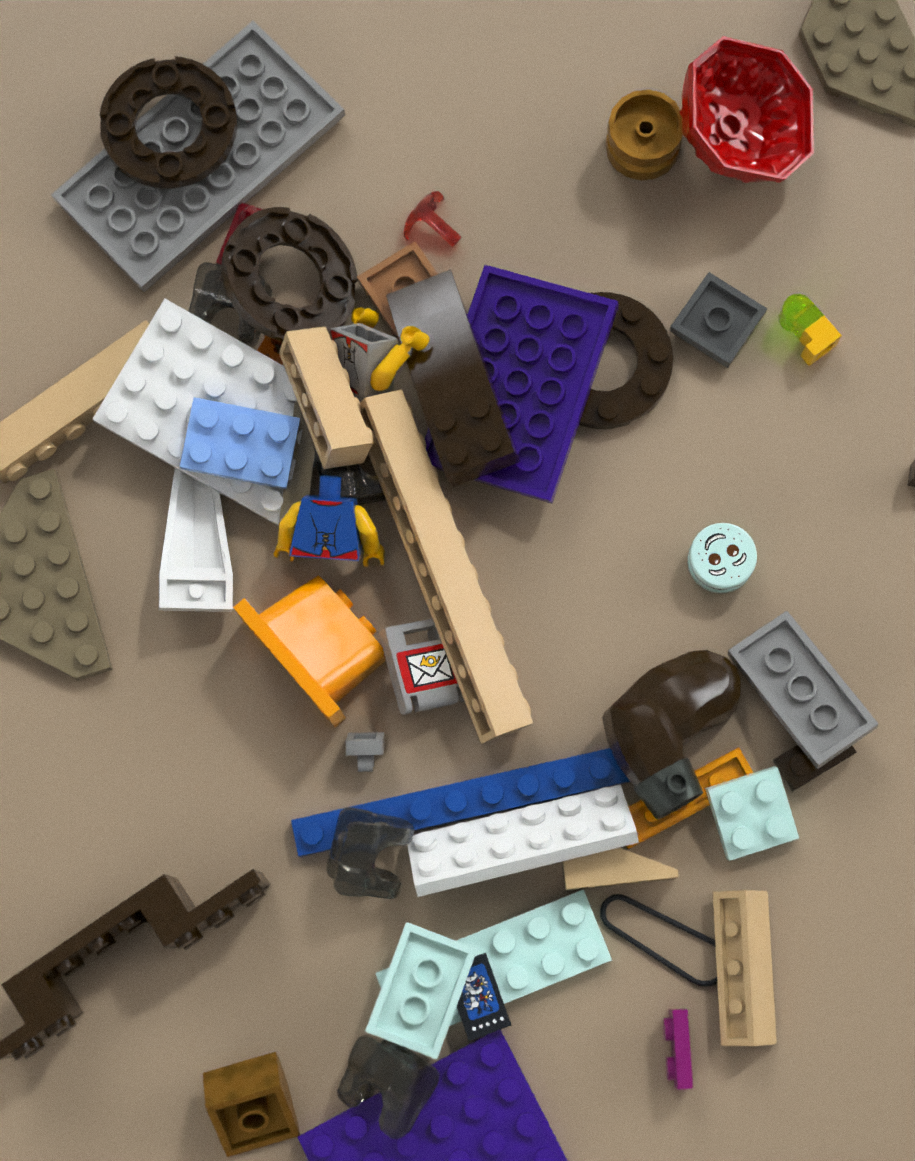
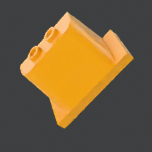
[233,575,386,728]

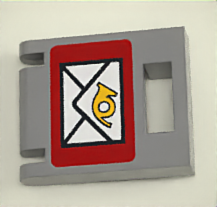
[379,619,465,715]

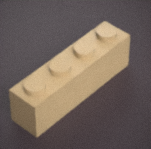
[279,326,373,469]

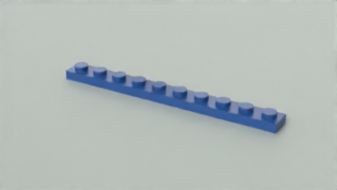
[291,748,631,857]

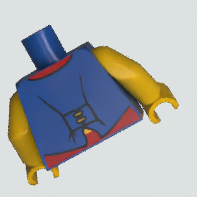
[273,475,385,567]

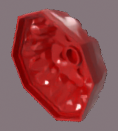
[679,36,814,183]

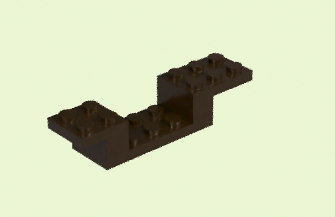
[0,869,270,1061]

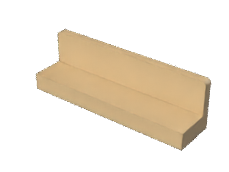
[713,890,777,1046]

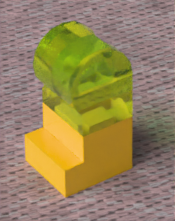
[778,294,842,366]

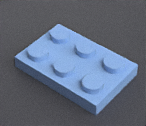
[180,397,300,490]

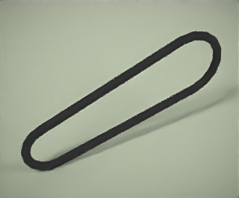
[600,894,717,987]

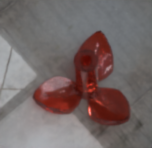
[404,191,462,247]

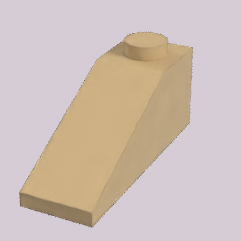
[562,848,679,891]

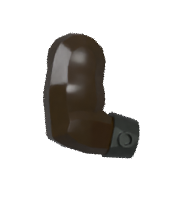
[602,650,741,820]

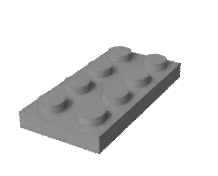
[728,611,878,769]

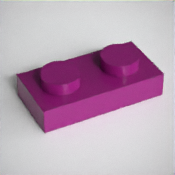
[663,1009,693,1089]

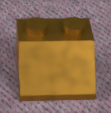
[202,1051,300,1157]

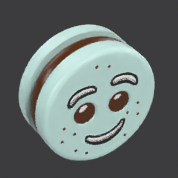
[687,523,757,593]

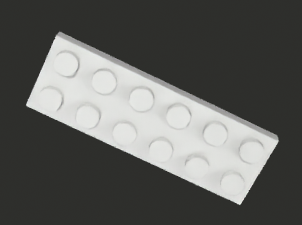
[406,784,639,897]

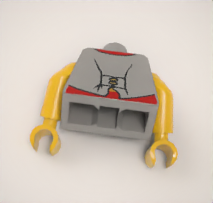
[331,307,430,402]

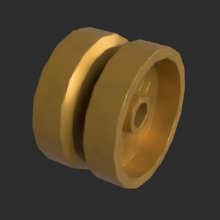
[606,89,683,181]

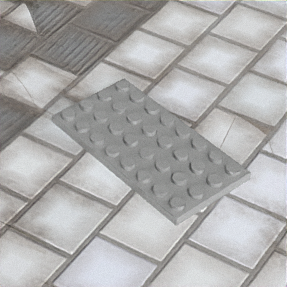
[51,21,345,292]

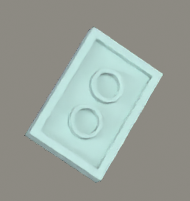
[365,922,477,1059]

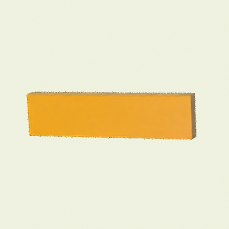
[626,747,754,850]

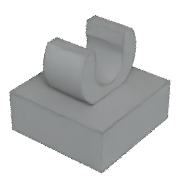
[345,732,385,772]

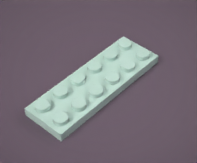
[375,889,612,1026]

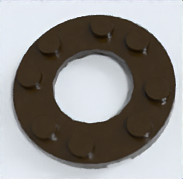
[99,56,238,189]
[222,207,358,342]
[579,292,673,429]

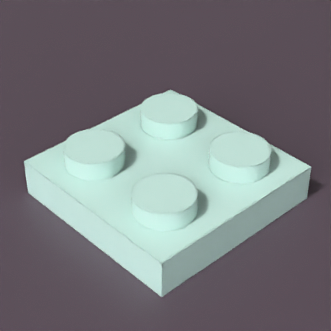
[705,766,799,861]

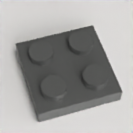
[669,272,767,368]

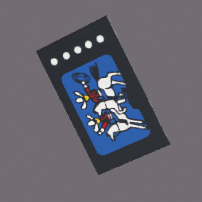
[457,953,512,1041]

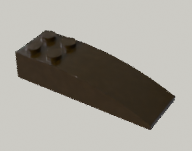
[386,269,520,487]

